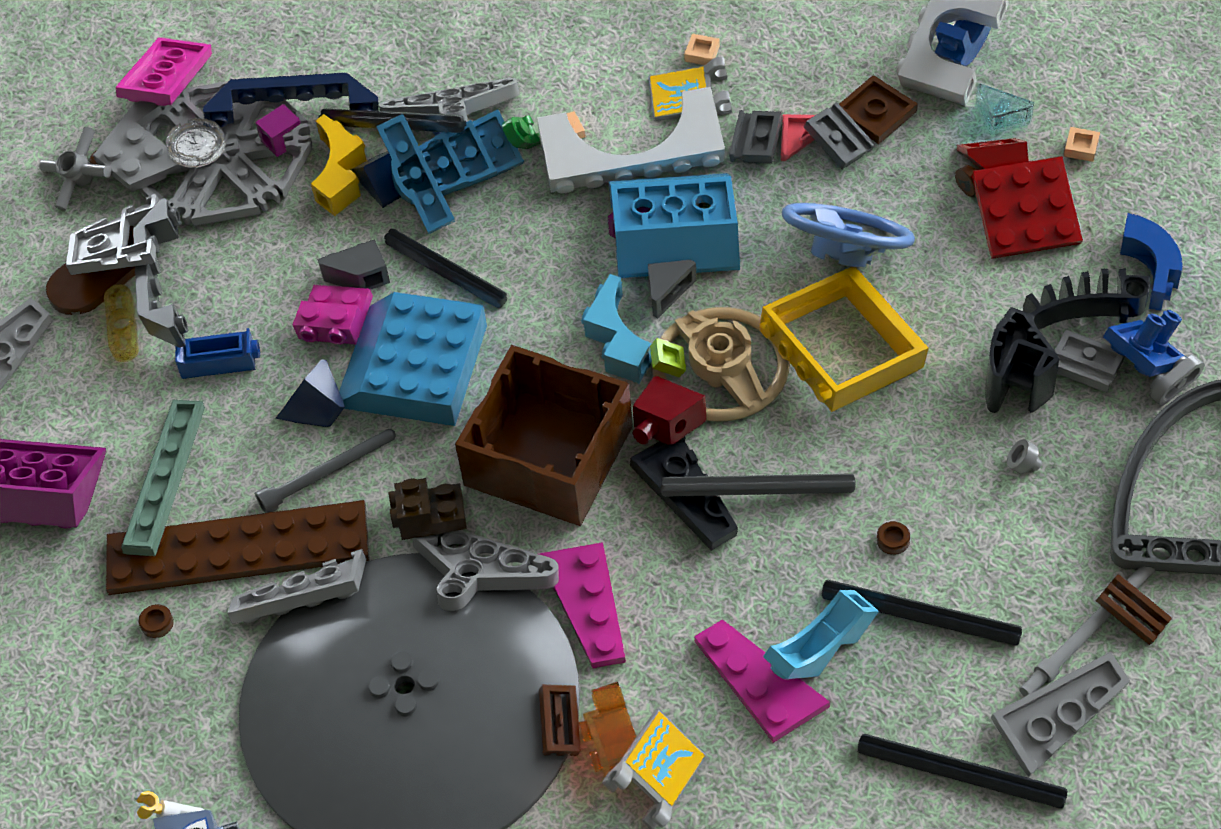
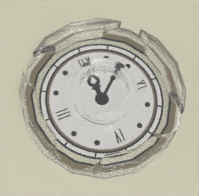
[166,118,226,167]

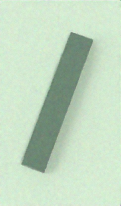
[121,400,205,556]

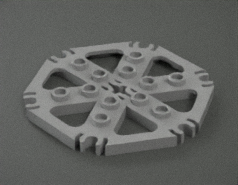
[139,78,312,226]

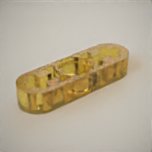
[104,285,139,362]

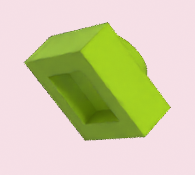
[650,338,686,378]

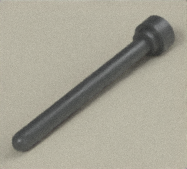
[255,429,396,513]

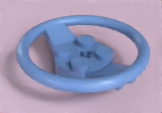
[782,203,915,267]

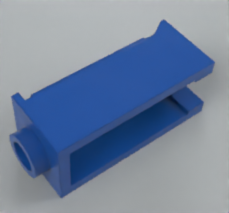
[175,328,260,379]

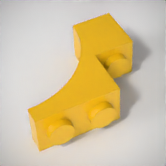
[311,114,367,216]

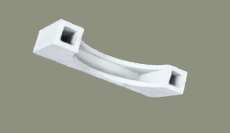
[537,87,725,194]

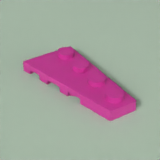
[539,542,626,669]
[694,619,830,743]

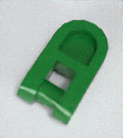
[502,115,541,149]

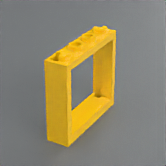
[759,266,929,412]

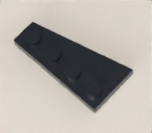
[630,436,738,551]

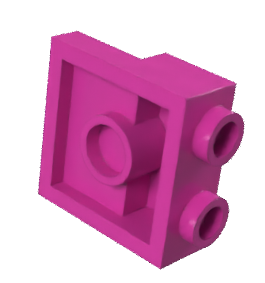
[292,285,373,345]

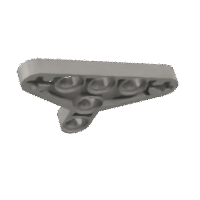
[379,78,520,122]
[413,530,559,611]

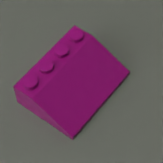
[0,439,106,529]

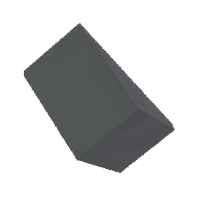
[648,260,697,319]

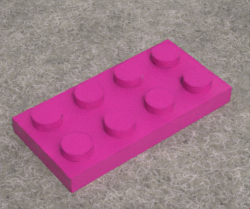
[115,37,212,106]

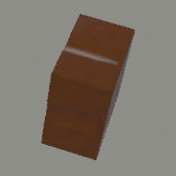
[455,345,633,527]

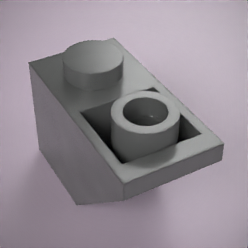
[317,239,390,290]

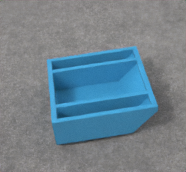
[339,292,487,426]

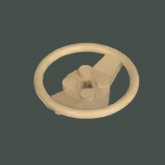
[652,307,790,422]

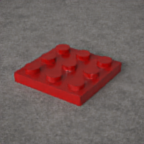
[972,156,1083,259]

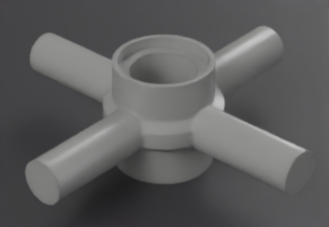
[39,127,112,210]

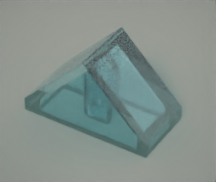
[975,83,1034,135]

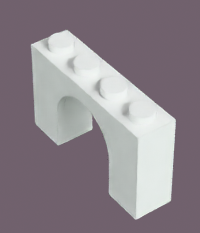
[896,0,1009,106]

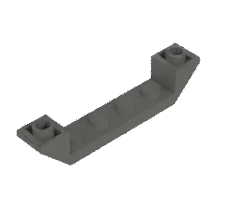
[133,198,188,348]

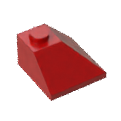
[956,138,1029,169]

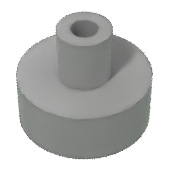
[1007,439,1042,474]

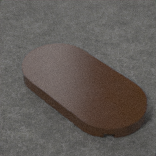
[46,226,135,315]

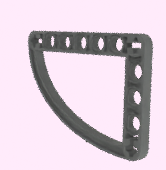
[1110,379,1221,575]

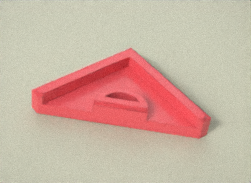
[781,114,815,161]

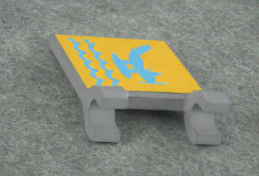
[649,57,732,121]
[602,709,707,829]

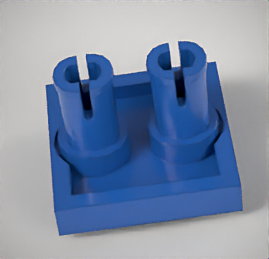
[1103,310,1186,377]

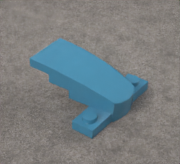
[376,109,524,234]

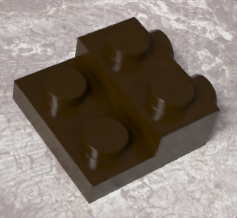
[388,478,467,540]

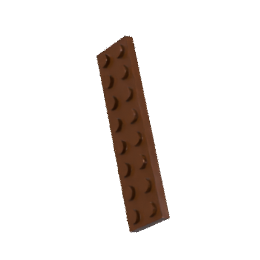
[106,500,370,595]

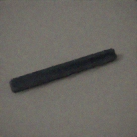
[384,228,508,308]

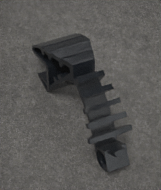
[985,268,1150,413]

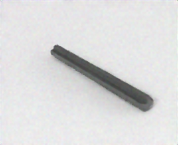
[661,473,856,497]

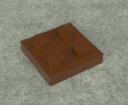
[839,75,918,144]

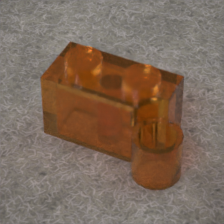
[578,682,637,778]

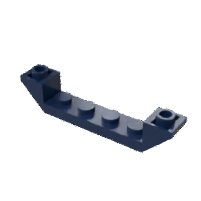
[203,72,379,127]

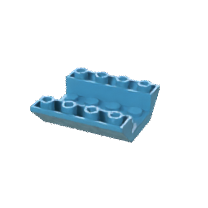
[608,173,740,278]

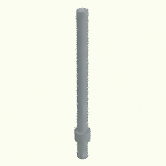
[1019,567,1155,697]

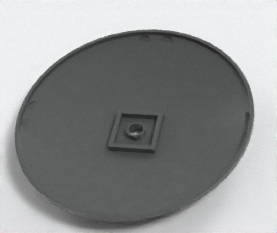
[239,553,580,829]

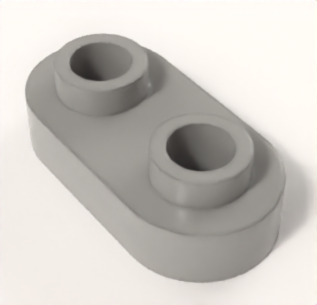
[1150,355,1205,406]

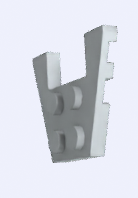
[94,101,217,192]
[66,194,159,275]

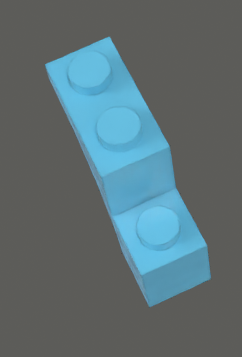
[581,274,652,384]
[763,590,879,679]

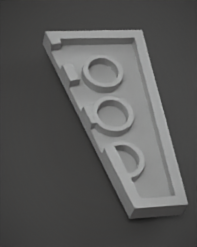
[227,549,366,624]
[991,652,1130,777]

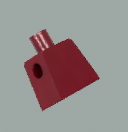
[632,375,707,445]

